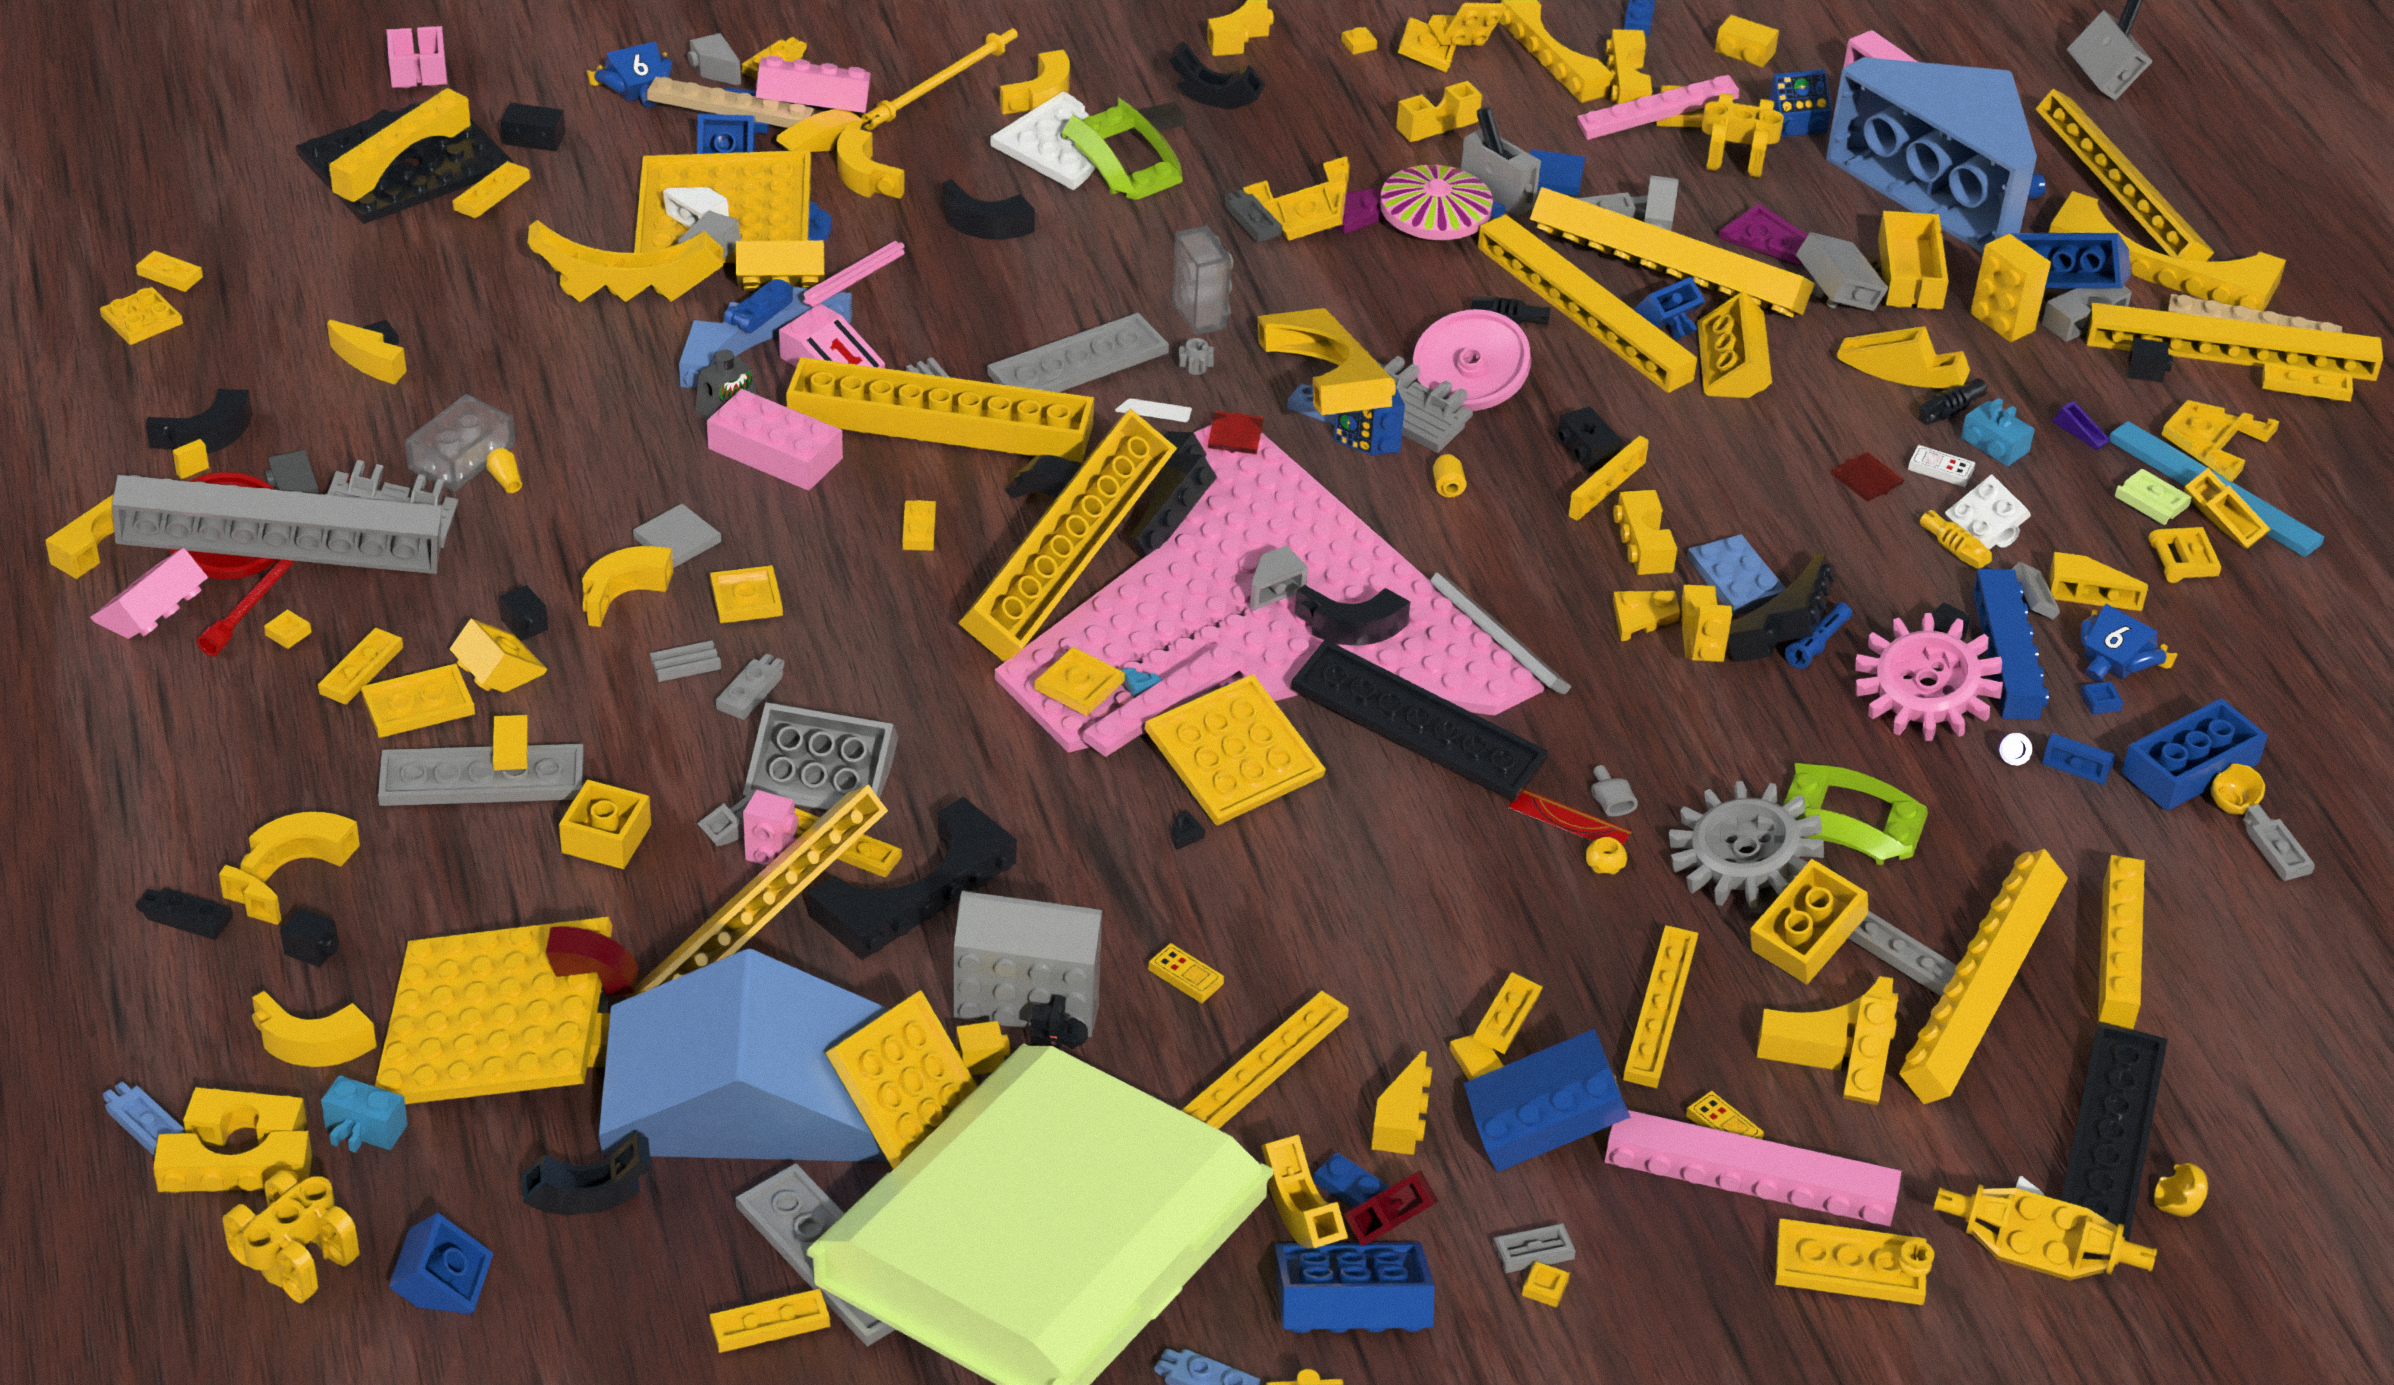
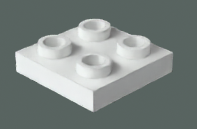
[1945,474,2031,550]

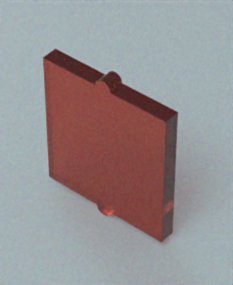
[1208,411,1264,454]
[1831,452,1904,502]

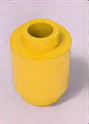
[1432,454,1466,497]

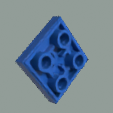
[1530,149,1585,196]

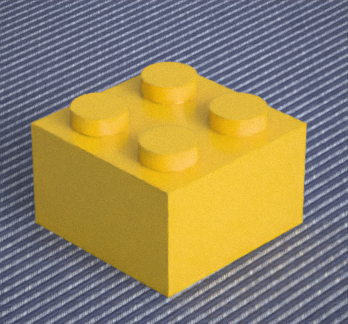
[559,780,651,869]

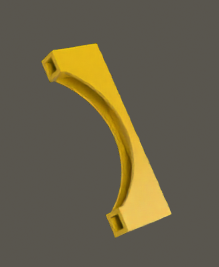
[2049,191,2286,311]
[1258,308,1396,415]

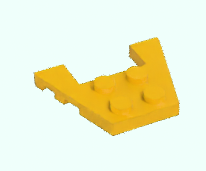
[1243,156,1350,241]
[2162,400,2279,482]

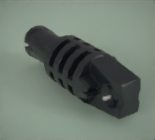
[1470,296,1551,325]
[1919,378,1987,425]

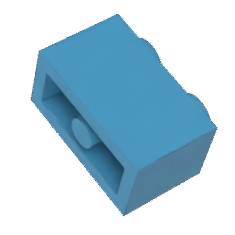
[1961,398,2035,466]
[321,1075,408,1153]

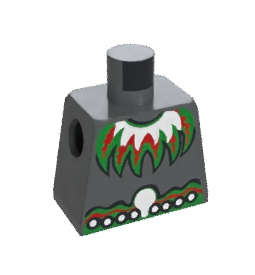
[695,350,758,420]

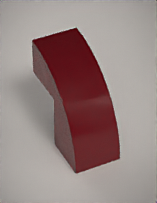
[545,926,639,996]
[1344,1170,1439,1247]

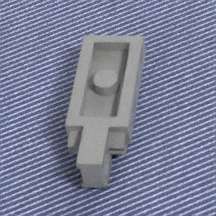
[1576,192,1648,218]
[2243,804,2315,881]

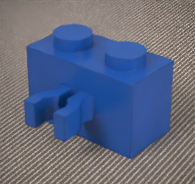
[1633,277,1705,341]

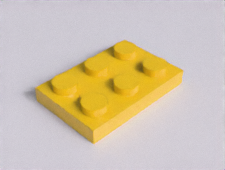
[361,664,475,738]

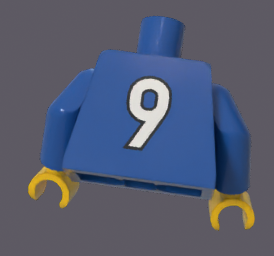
[587,41,672,108]
[2081,604,2178,682]

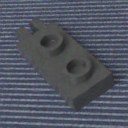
[1225,189,1282,243]

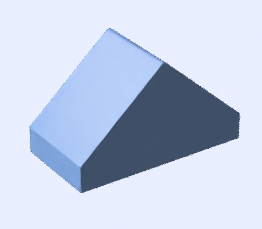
[1826,57,2037,253]
[599,949,889,1162]

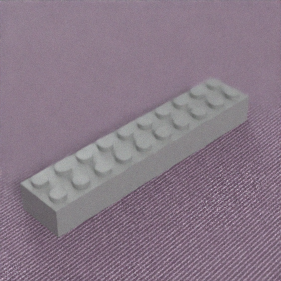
[112,475,442,574]

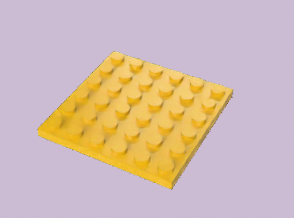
[634,150,812,264]
[375,917,613,1104]

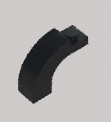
[1168,41,1265,109]
[940,179,1035,240]
[146,389,252,454]
[1005,455,1081,499]
[1295,584,1411,646]
[521,1133,651,1215]

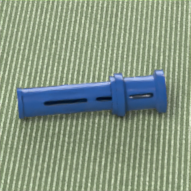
[1785,602,1852,669]

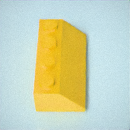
[1697,291,1772,398]

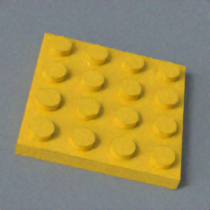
[1144,674,1326,826]
[825,990,978,1170]

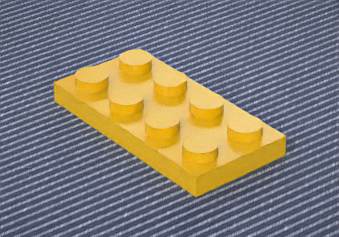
[1775,1219,1926,1305]

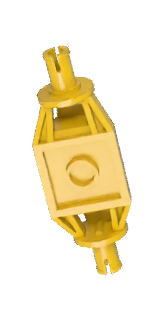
[1933,1184,2157,1281]

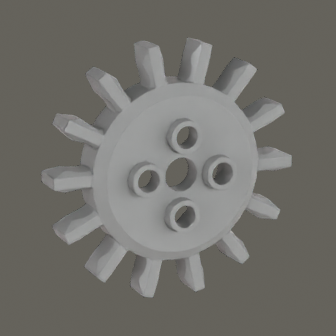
[1669,781,1824,908]

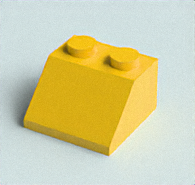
[450,618,548,693]

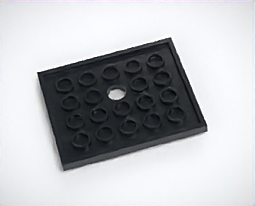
[296,96,513,224]

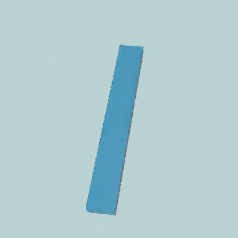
[2109,421,2324,558]

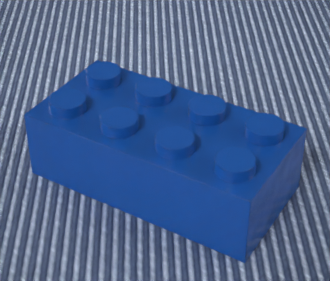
[2121,698,2268,811]

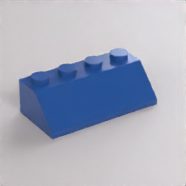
[2006,233,2131,289]

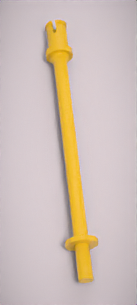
[861,28,1018,131]

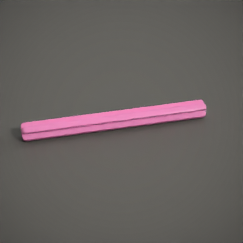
[804,241,905,307]

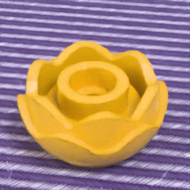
[1586,837,1627,874]

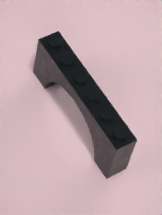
[808,797,1017,960]

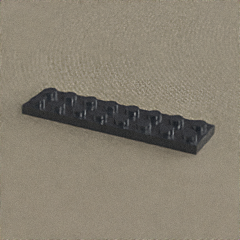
[1291,639,1548,802]
[2060,1021,2168,1242]

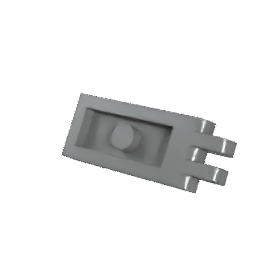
[716,653,785,720]

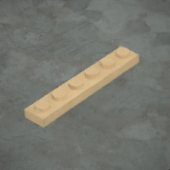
[647,77,814,128]
[2167,294,2342,333]

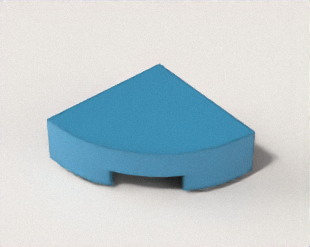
[1121,668,1162,698]

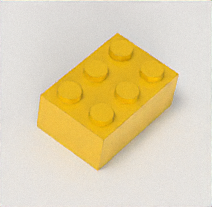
[1970,233,2051,342]
[736,240,825,291]
[1750,859,1868,985]

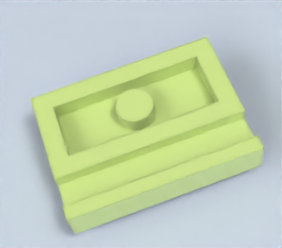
[2115,469,2192,525]

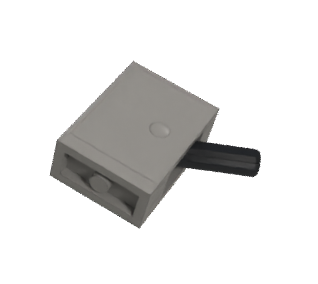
[2067,0,2153,101]
[1460,106,1541,217]
[1796,232,1889,311]

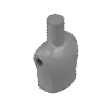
[1591,765,1638,817]

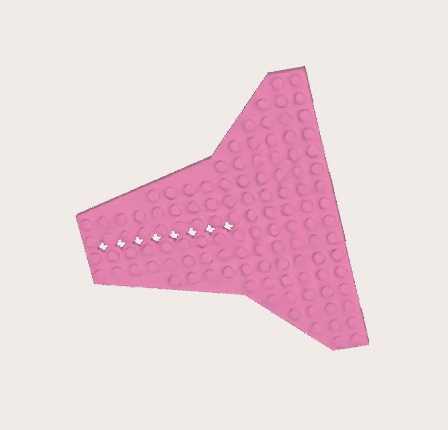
[995,413,1545,753]

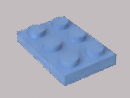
[1687,534,1786,615]

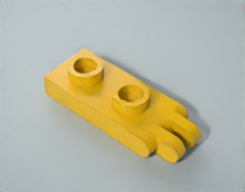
[742,37,807,81]

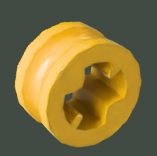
[1898,1240,1935,1277]

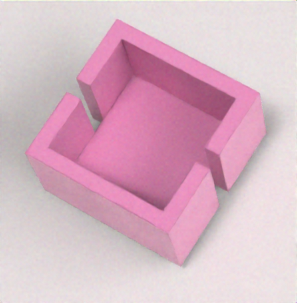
[387,26,447,88]

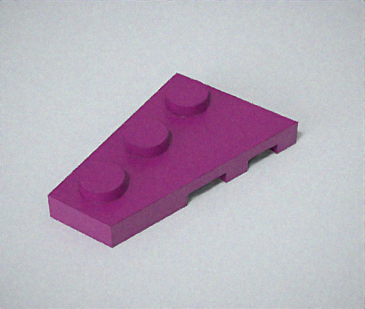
[1335,188,1386,234]
[1719,204,1808,265]

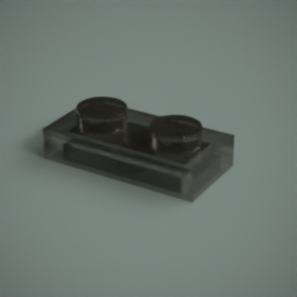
[1131,102,1186,136]

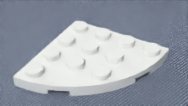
[991,91,1096,190]

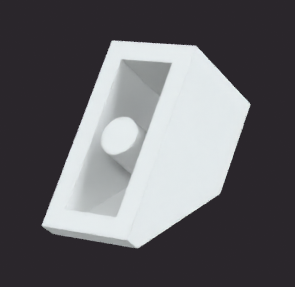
[663,187,729,228]

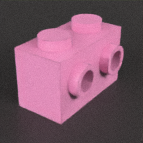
[743,790,798,866]

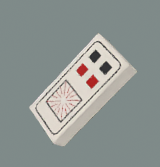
[1908,445,1976,487]

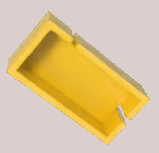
[1878,211,1949,309]

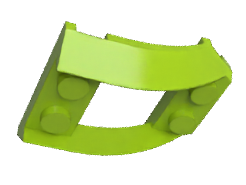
[1062,97,1182,200]
[1780,763,1928,865]

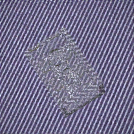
[1172,225,1233,335]
[405,394,515,492]

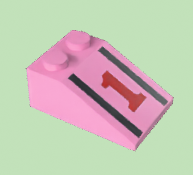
[779,303,885,368]

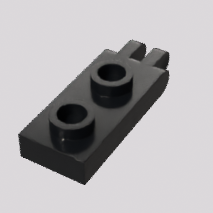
[135,888,233,940]

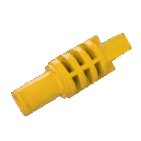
[1920,510,1992,569]

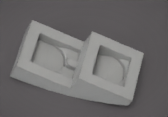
[697,790,755,847]

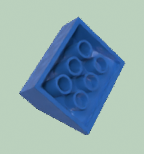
[1464,1029,1631,1172]
[1274,1242,1435,1333]

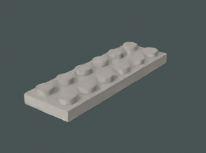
[987,313,1169,392]
[378,744,584,806]
[736,1163,896,1347]

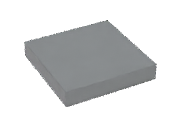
[633,504,721,568]

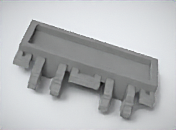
[1378,356,1473,453]
[328,460,459,548]

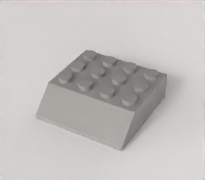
[954,891,1102,1037]

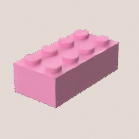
[707,389,843,491]

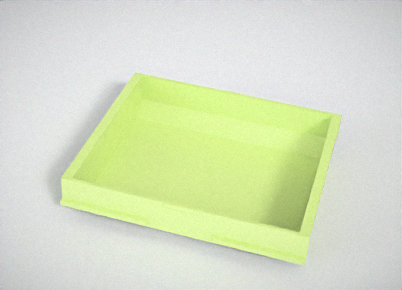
[807,1043,1274,1385]

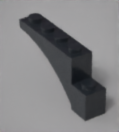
[1129,431,1217,559]
[1728,553,1836,662]

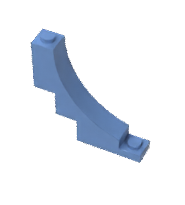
[679,287,852,389]

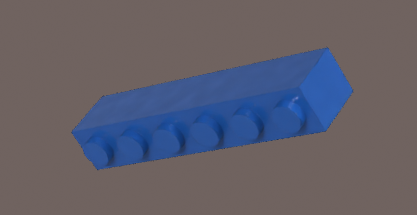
[1973,569,2049,720]

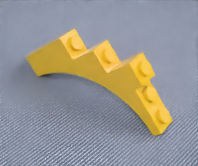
[528,220,724,303]

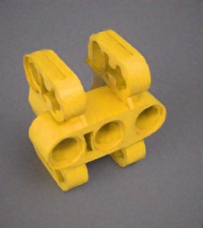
[1702,93,1784,178]
[223,1170,359,1304]

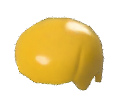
[2210,763,2265,815]
[2154,1162,2208,1217]

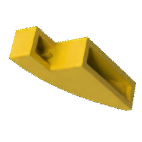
[1837,326,1970,388]

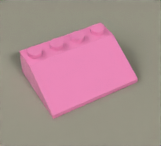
[756,55,871,113]

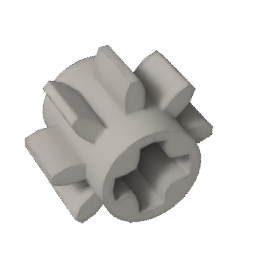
[1179,338,1214,375]

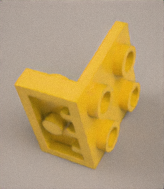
[1428,3,1506,46]

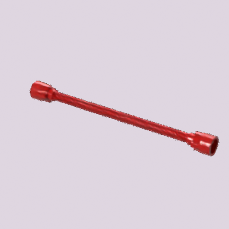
[197,476,351,656]

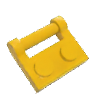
[2148,527,2222,583]

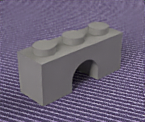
[2042,286,2132,342]

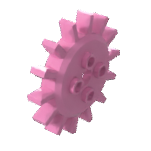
[1855,613,2003,741]

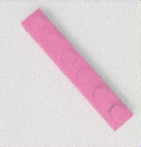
[1577,75,1739,140]
[1083,642,1245,757]

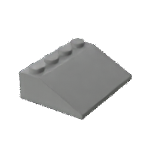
[743,702,898,811]

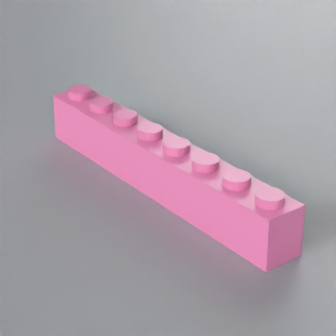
[1605,1110,1902,1226]

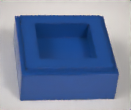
[2080,681,2124,715]

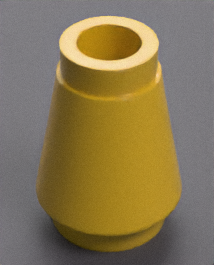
[486,448,522,493]

